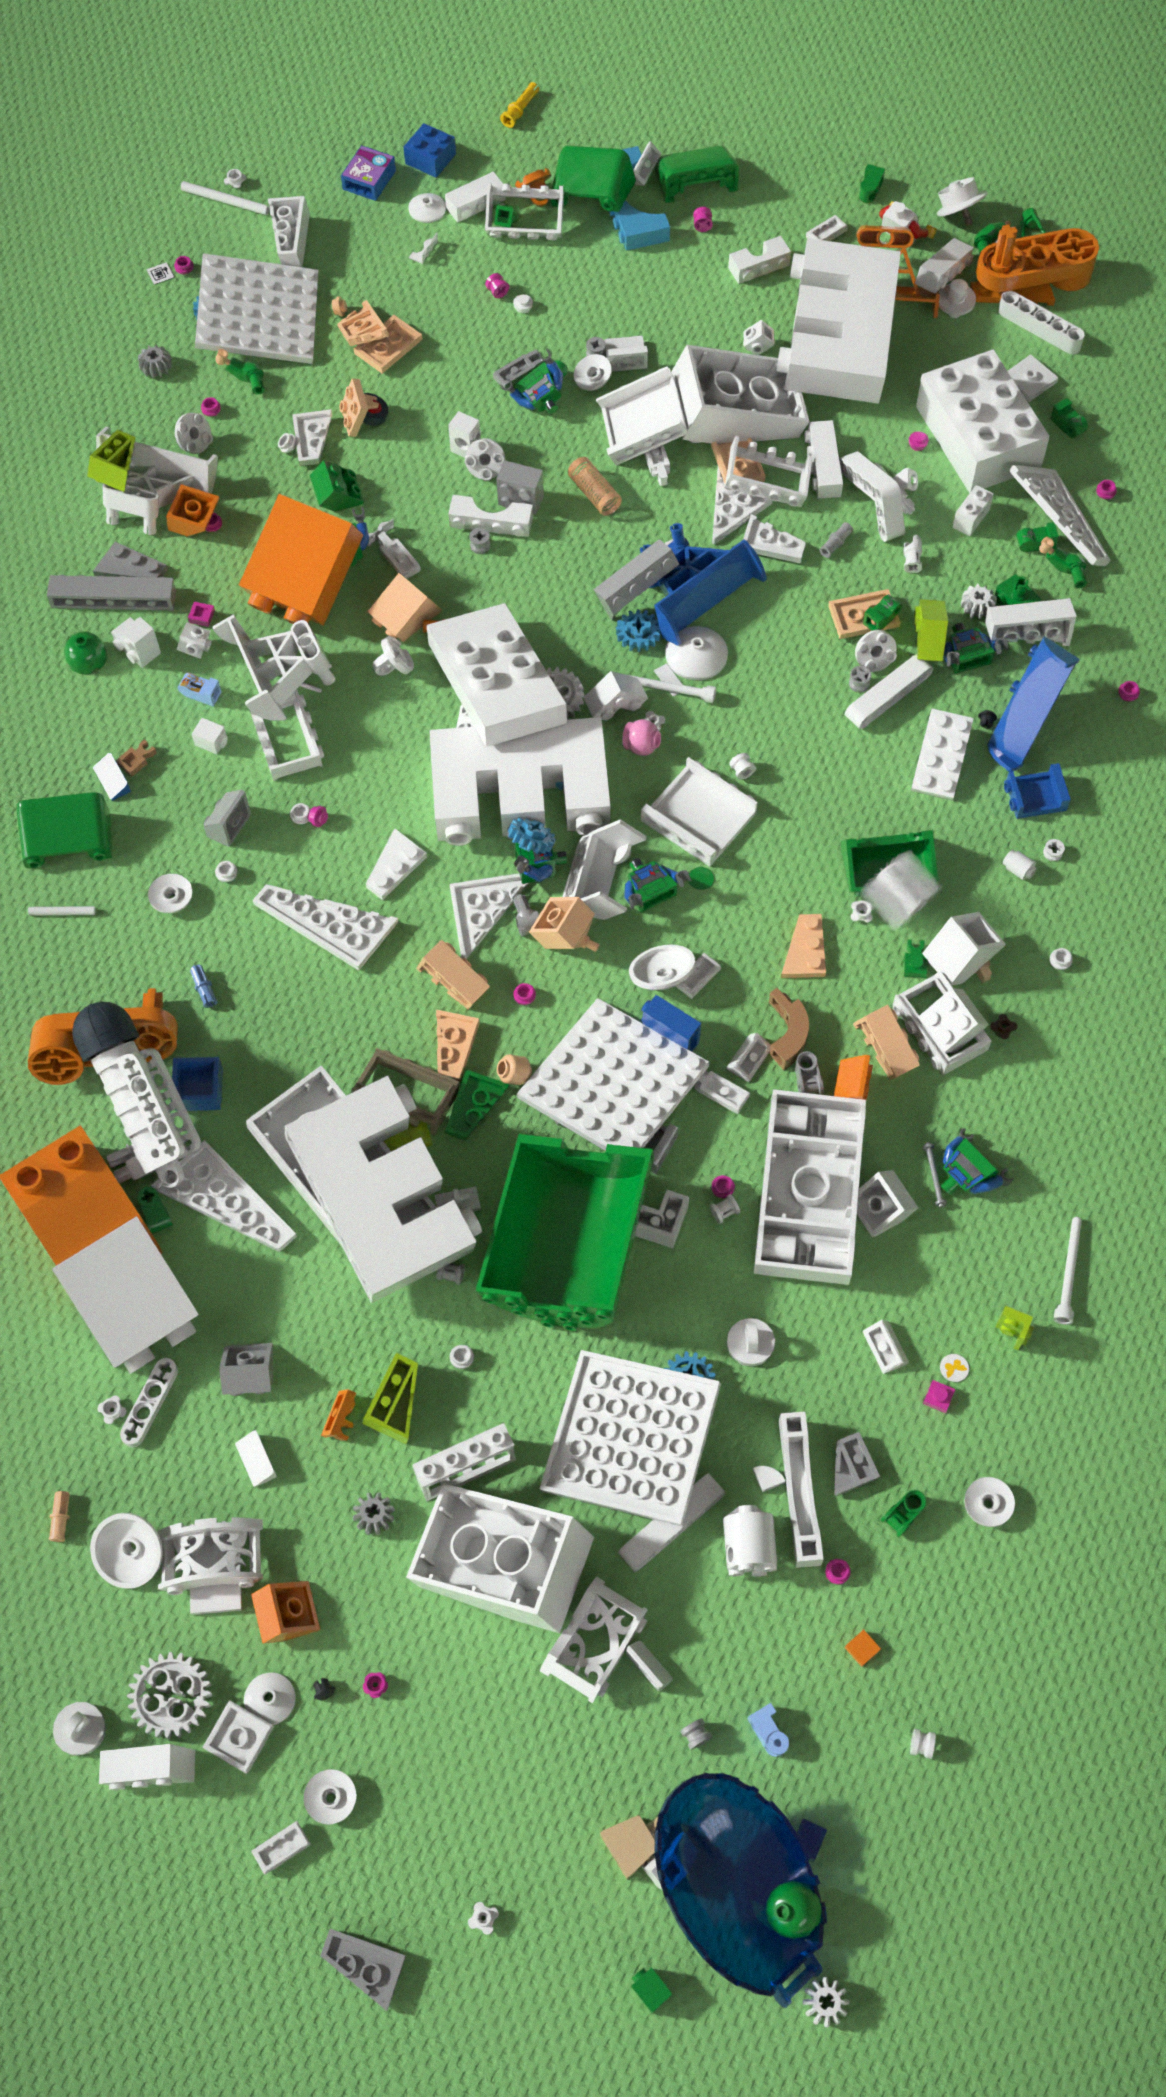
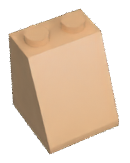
[367,573,442,642]

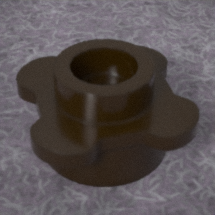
[990,1014,1018,1039]

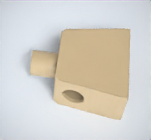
[600,1815,667,1880]

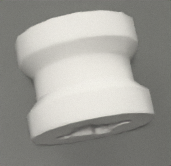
[730,753,756,780]
[910,1728,936,1759]

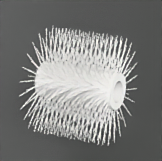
[861,851,942,930]

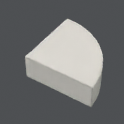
[753,1466,785,1492]

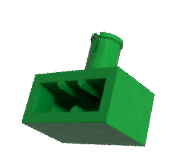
[995,574,1043,606]

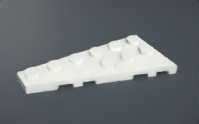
[1009,465,1111,566]
[253,884,399,970]
[151,1140,297,1252]

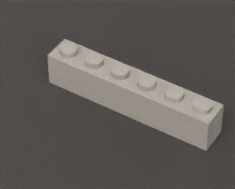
[47,575,176,611]

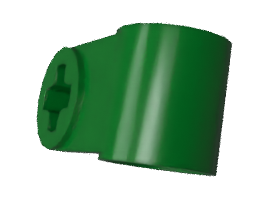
[137,1187,173,1234]
[881,1490,926,1538]

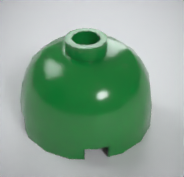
[64,631,108,674]
[766,1881,822,1939]

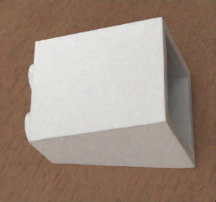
[922,912,1006,986]

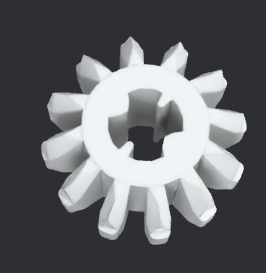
[961,584,997,620]
[802,1977,849,2027]

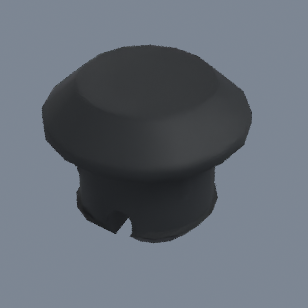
[978,710,997,728]
[313,1678,336,1701]

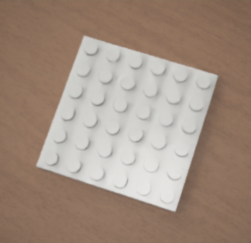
[195,253,318,364]
[517,998,709,1150]
[540,1350,721,1526]

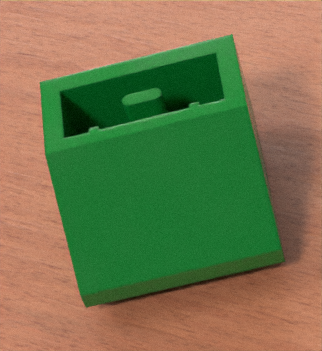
[309,460,364,512]

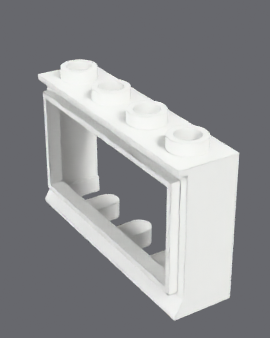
[485,182,564,240]
[724,436,813,507]
[250,689,324,781]
[893,971,991,1075]
[412,1423,516,1502]

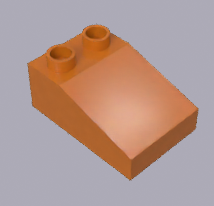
[0,1125,163,1266]

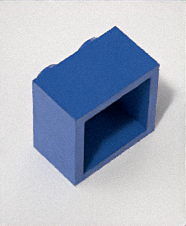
[403,123,456,178]
[171,1057,223,1111]

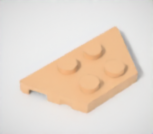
[337,300,390,346]

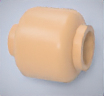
[497,1054,532,1085]

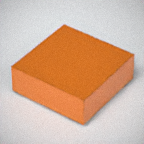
[844,1629,881,1667]

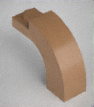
[769,988,809,1070]

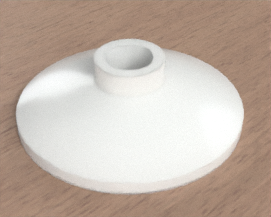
[409,193,446,223]
[574,354,612,391]
[148,874,192,914]
[964,1477,1015,1527]
[244,1673,296,1725]
[304,1769,356,1825]

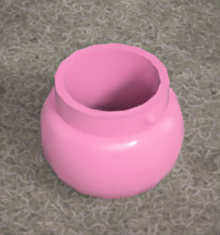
[622,719,661,756]

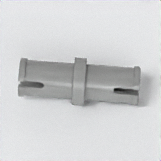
[820,522,853,558]

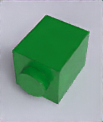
[631,1967,673,2014]

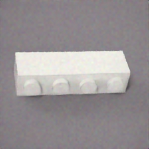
[915,238,974,293]
[805,420,843,499]

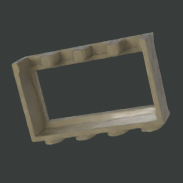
[351,1048,459,1136]

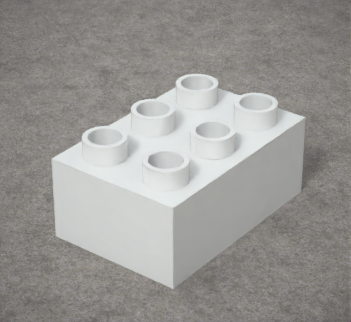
[916,350,1050,493]

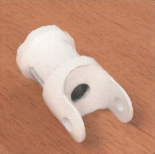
[904,535,922,573]

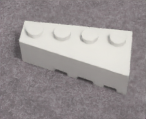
[268,196,310,267]

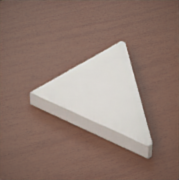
[712,466,772,544]
[450,873,529,960]

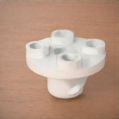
[939,279,976,318]
[175,413,213,454]
[465,438,505,480]
[855,630,897,672]

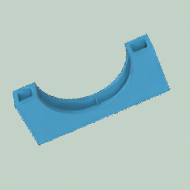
[609,146,670,251]

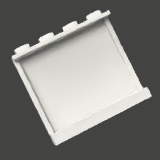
[596,367,688,466]
[641,757,758,867]

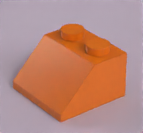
[166,484,220,536]
[251,1581,320,1644]

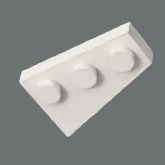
[292,409,332,466]
[744,514,806,563]
[366,829,427,901]

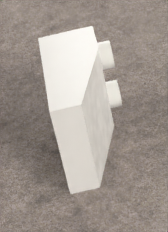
[672,345,809,444]
[406,1483,594,1633]

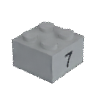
[496,460,544,515]

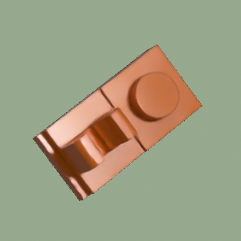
[321,1389,356,1441]

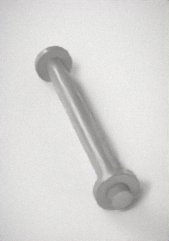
[923,1142,947,1208]

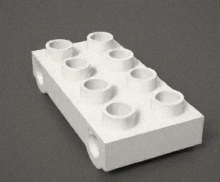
[754,1090,866,1285]

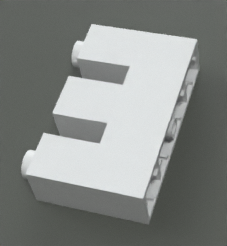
[776,238,901,404]
[429,717,610,846]
[285,1076,482,1304]

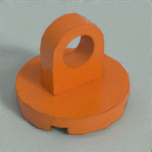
[515,168,552,207]

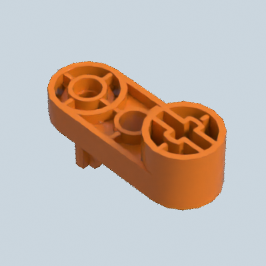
[976,225,1099,292]
[28,988,178,1085]

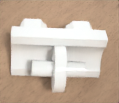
[435,1186,481,1212]

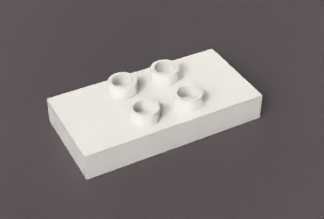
[427,603,567,747]
[246,1065,437,1245]

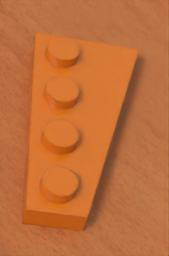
[970,281,1055,306]

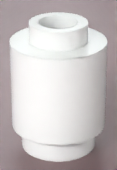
[1003,850,1037,880]

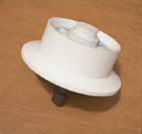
[937,177,988,226]

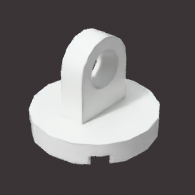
[373,636,414,676]
[727,1318,775,1367]
[53,1702,106,1756]

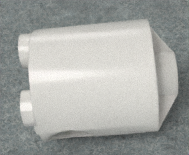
[723,1505,778,1577]

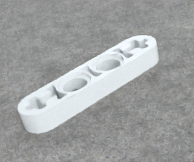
[120,1358,178,1448]

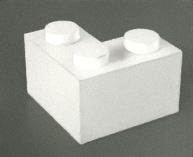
[111,617,161,668]
[583,671,648,721]
[635,1190,689,1248]

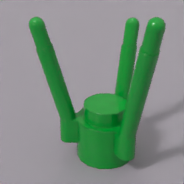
[1019,208,1047,238]

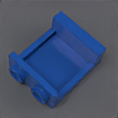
[1004,763,1071,819]

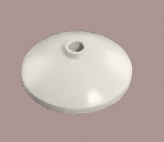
[665,626,728,681]
[629,945,696,990]
[90,1512,163,1588]

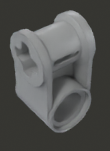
[795,1051,824,1095]

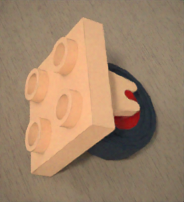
[339,378,388,437]

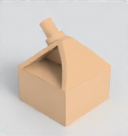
[529,897,600,952]

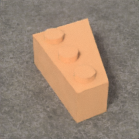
[416,939,490,1009]
[853,1005,920,1080]

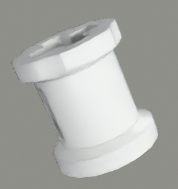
[710,1194,740,1224]

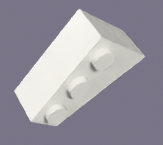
[99,1744,195,1791]

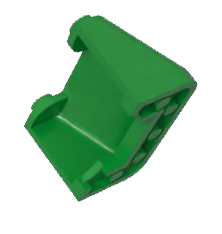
[550,146,636,212]
[655,146,739,204]
[16,792,112,869]
[840,830,939,897]

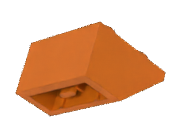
[834,1055,873,1100]

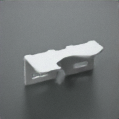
[409,233,438,264]
[367,519,394,547]

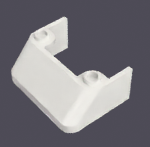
[563,819,647,920]

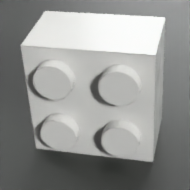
[919,988,989,1053]

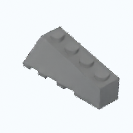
[593,539,679,620]

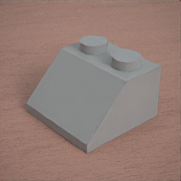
[204,790,251,847]
[219,1343,273,1396]

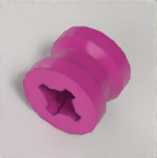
[693,207,713,232]
[485,273,510,299]

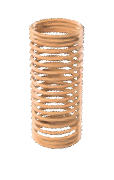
[568,457,622,516]

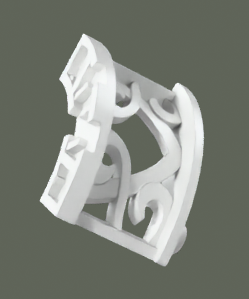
[157,1517,263,1595]
[540,1576,648,1703]

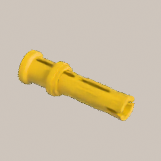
[500,82,540,128]

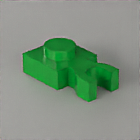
[904,939,927,978]

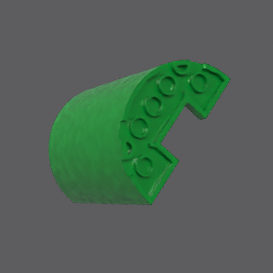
[476,1134,654,1331]

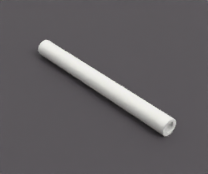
[181,181,269,215]

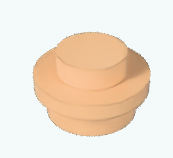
[332,296,347,317]

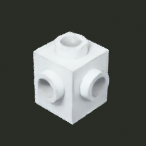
[743,320,774,355]
[177,622,212,659]

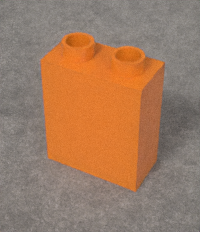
[239,494,363,626]

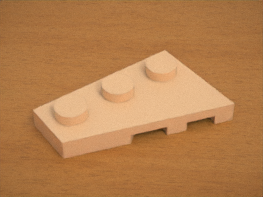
[781,914,826,978]
[436,1010,480,1082]

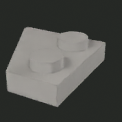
[834,1432,880,1497]

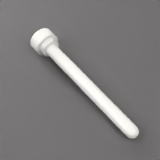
[624,674,716,703]
[1053,1217,1082,1325]

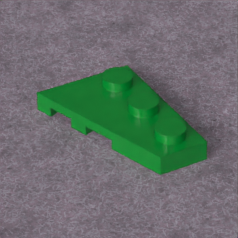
[444,1070,510,1140]

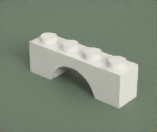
[448,495,533,537]

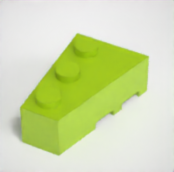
[87,429,136,492]
[914,599,948,661]
[362,1353,418,1444]

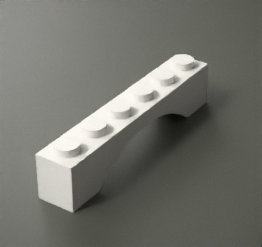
[779,1412,823,1568]

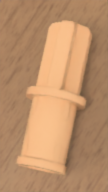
[49,1491,70,1542]

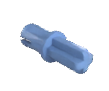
[190,964,218,1008]

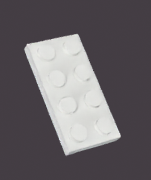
[911,709,974,801]

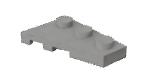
[93,542,168,578]
[320,1929,406,2011]

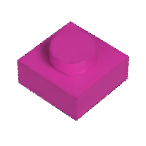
[188,602,215,627]
[923,1380,955,1414]

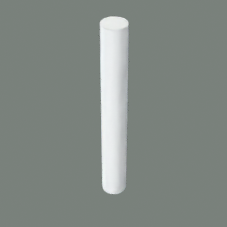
[28,906,96,916]

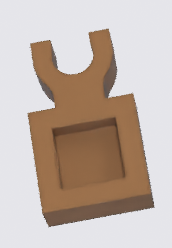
[116,739,157,777]

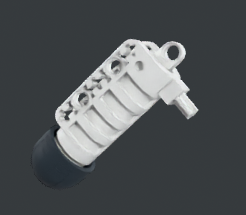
[72,1002,201,1188]

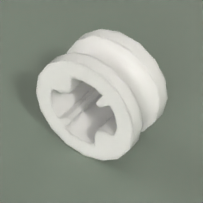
[1043,839,1065,861]

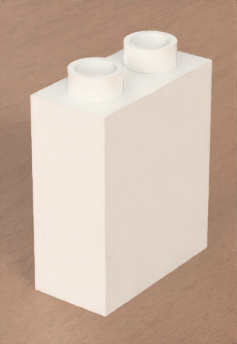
[52,1216,199,1374]

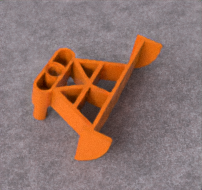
[856,225,940,318]

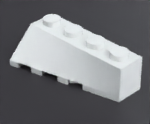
[985,598,1076,646]

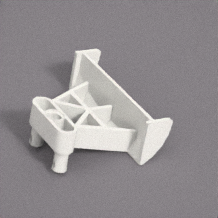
[96,426,218,535]
[213,615,335,721]

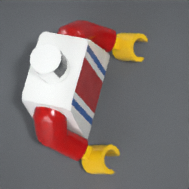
[879,201,937,248]

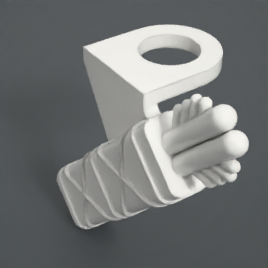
[874,463,918,515]

